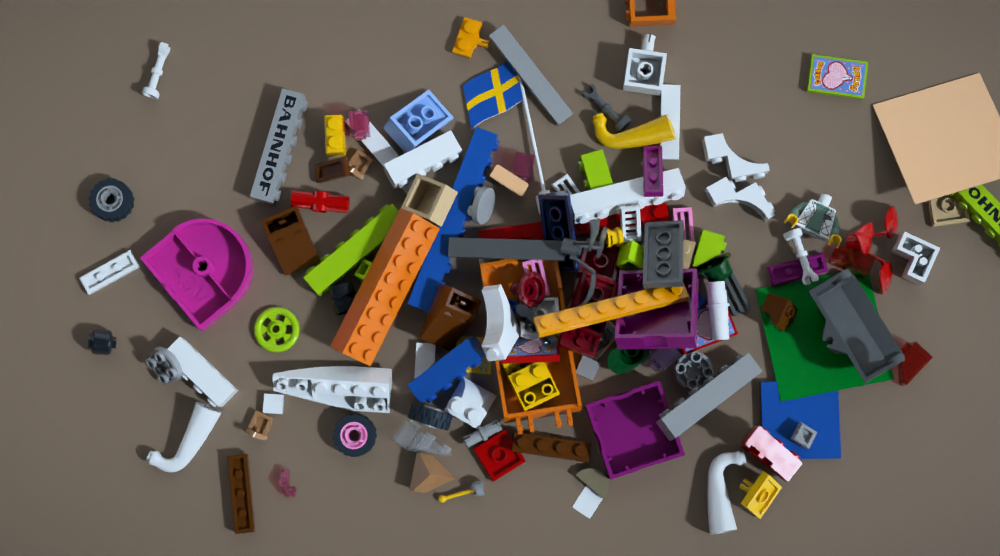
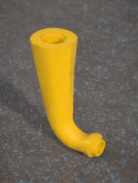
[592,113,676,149]

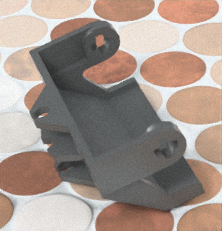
[809,269,906,383]

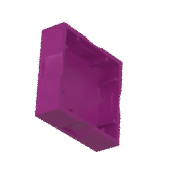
[615,268,699,349]
[585,381,685,480]

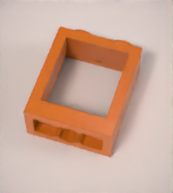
[624,0,676,27]

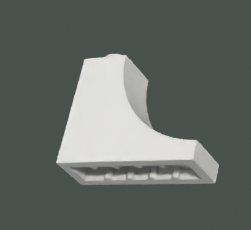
[481,284,521,361]

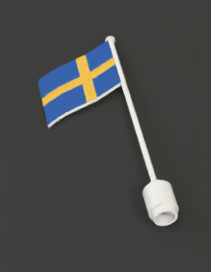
[463,62,550,215]

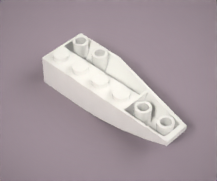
[272,366,392,413]

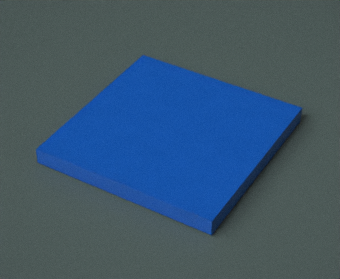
[760,382,841,459]

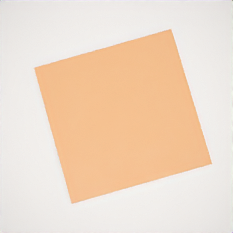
[872,73,1000,205]

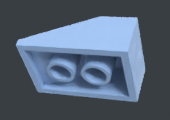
[383,90,454,153]

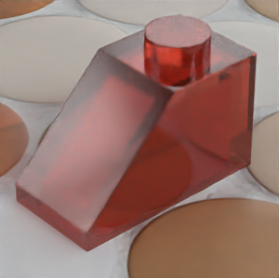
[828,245,876,279]
[898,341,933,386]

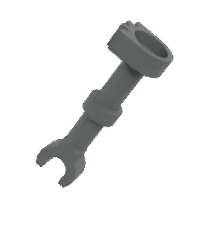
[582,84,631,132]

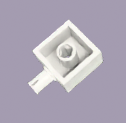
[623,34,667,96]

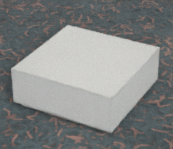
[263,393,284,414]

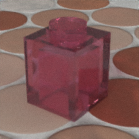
[349,110,371,140]
[513,152,535,183]

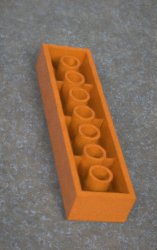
[330,208,440,366]

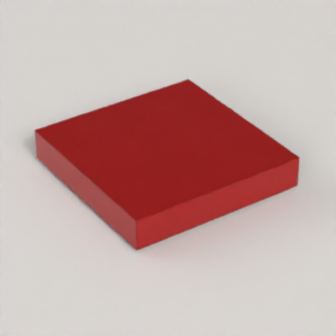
[473,428,526,482]

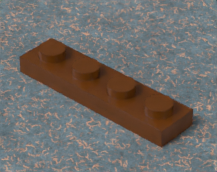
[511,432,591,463]
[228,454,256,534]

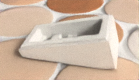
[620,205,642,243]

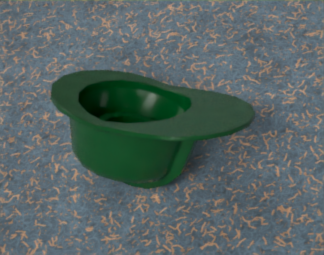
[697,253,733,282]
[607,346,651,374]

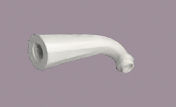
[146,402,222,472]
[707,451,747,535]

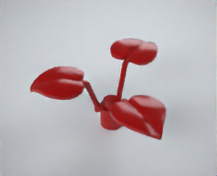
[846,206,898,295]

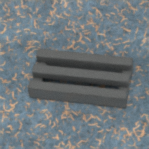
[723,274,751,317]

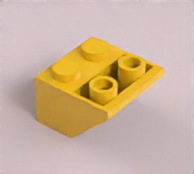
[507,362,560,411]

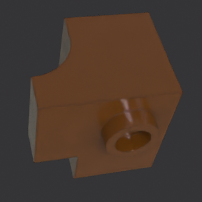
[761,293,798,332]

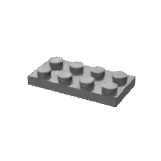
[643,220,684,289]

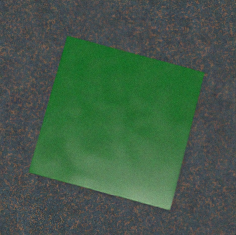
[755,268,894,402]

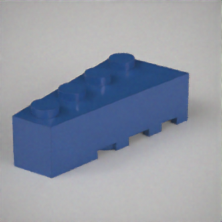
[407,336,486,404]

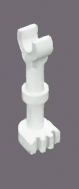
[142,42,170,100]
[783,228,819,285]

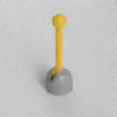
[438,480,485,503]

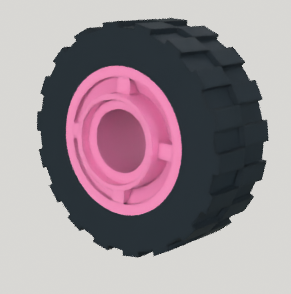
[333,414,377,457]

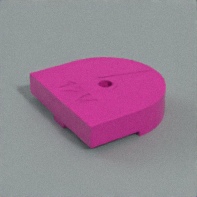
[140,219,254,332]

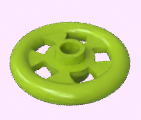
[254,307,300,353]

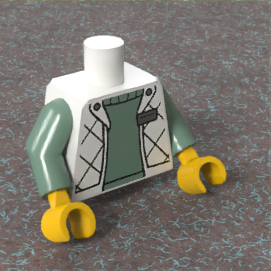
[783,193,842,248]

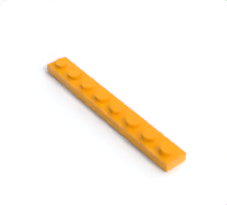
[533,283,689,338]

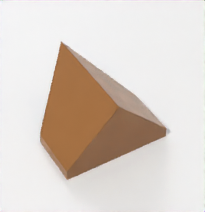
[410,452,456,493]

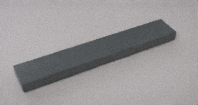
[448,237,565,261]

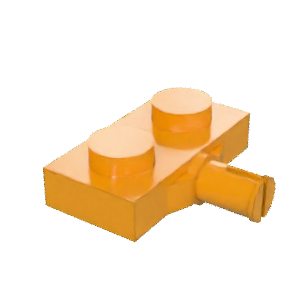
[452,17,490,59]

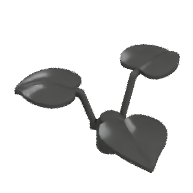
[560,219,607,306]

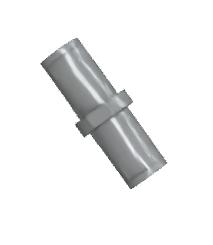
[462,419,502,448]

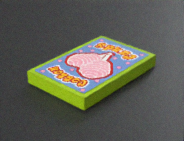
[807,54,868,100]

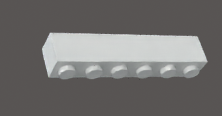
[570,168,686,224]

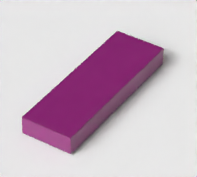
[643,146,663,197]
[767,253,828,286]

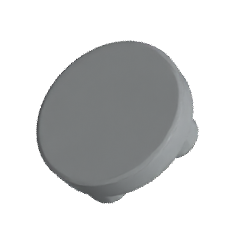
[467,186,495,225]
[146,347,182,385]
[674,351,714,390]

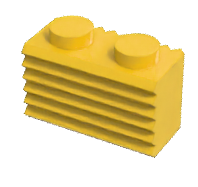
[324,115,347,157]

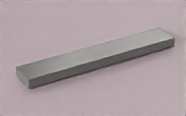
[489,25,573,126]

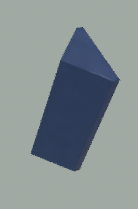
[538,191,580,272]

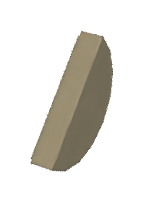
[576,468,610,500]

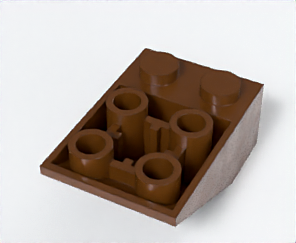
[261,206,320,276]
[419,284,481,351]

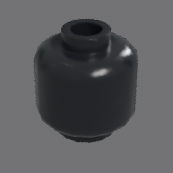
[88,329,116,355]

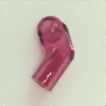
[279,469,296,498]

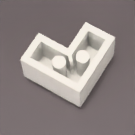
[891,232,940,285]

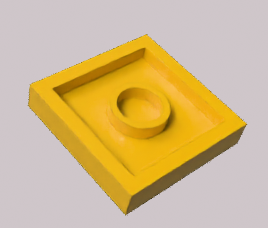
[739,471,782,519]

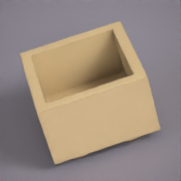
[401,174,458,227]

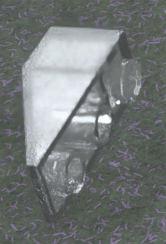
[392,420,453,457]

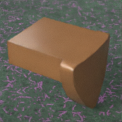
[349,150,374,180]
[245,410,274,440]

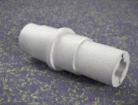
[706,281,730,340]

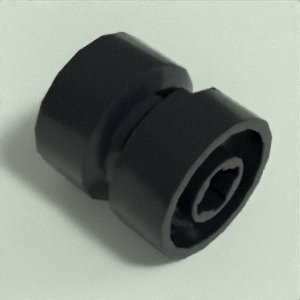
[329,282,355,315]

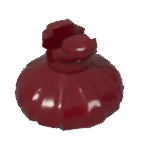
[510,271,546,308]

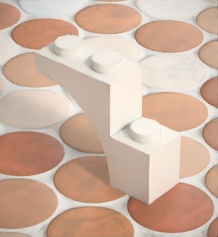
[702,133,770,183]
[704,177,775,222]

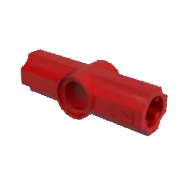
[290,190,350,214]

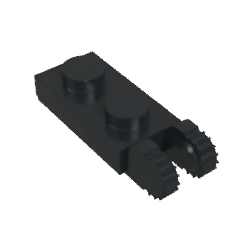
[515,303,558,350]

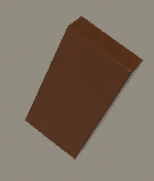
[314,157,350,183]

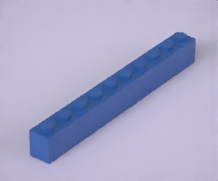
[407,127,500,313]

